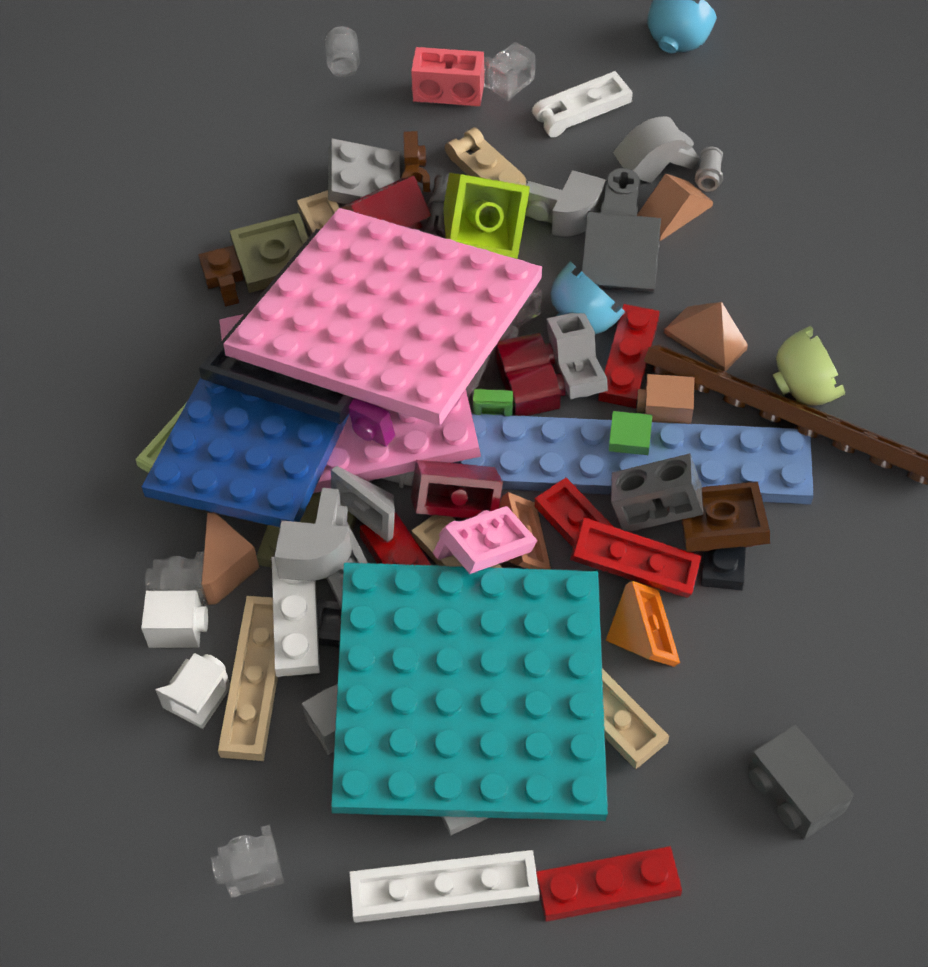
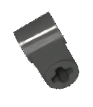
[601,168,640,216]

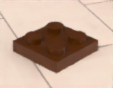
[681,482,770,552]

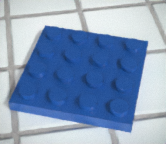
[141,377,349,528]

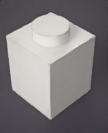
[141,591,208,648]

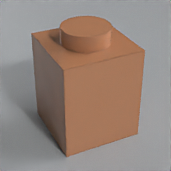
[636,374,695,424]

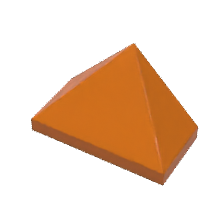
[605,581,680,667]

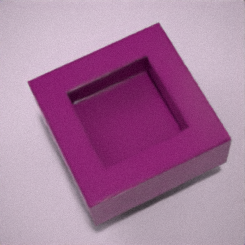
[348,398,396,447]

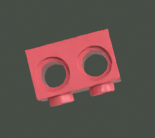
[411,47,484,106]

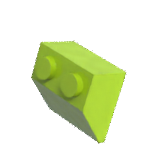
[443,173,530,259]

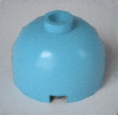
[647,0,717,53]
[550,261,626,334]

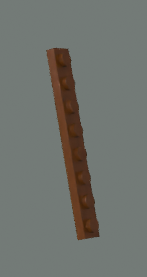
[644,345,928,485]

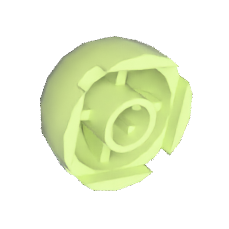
[773,326,845,405]

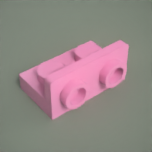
[433,506,537,574]

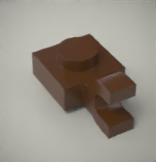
[402,131,431,192]
[198,245,244,307]

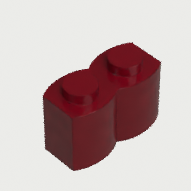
[495,332,566,416]

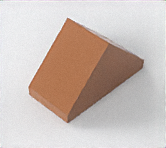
[637,174,713,241]
[202,513,259,605]

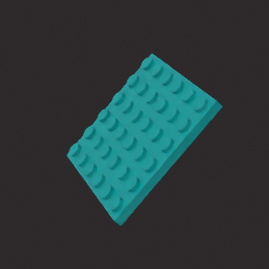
[332,562,608,821]

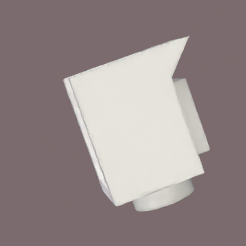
[155,653,230,729]

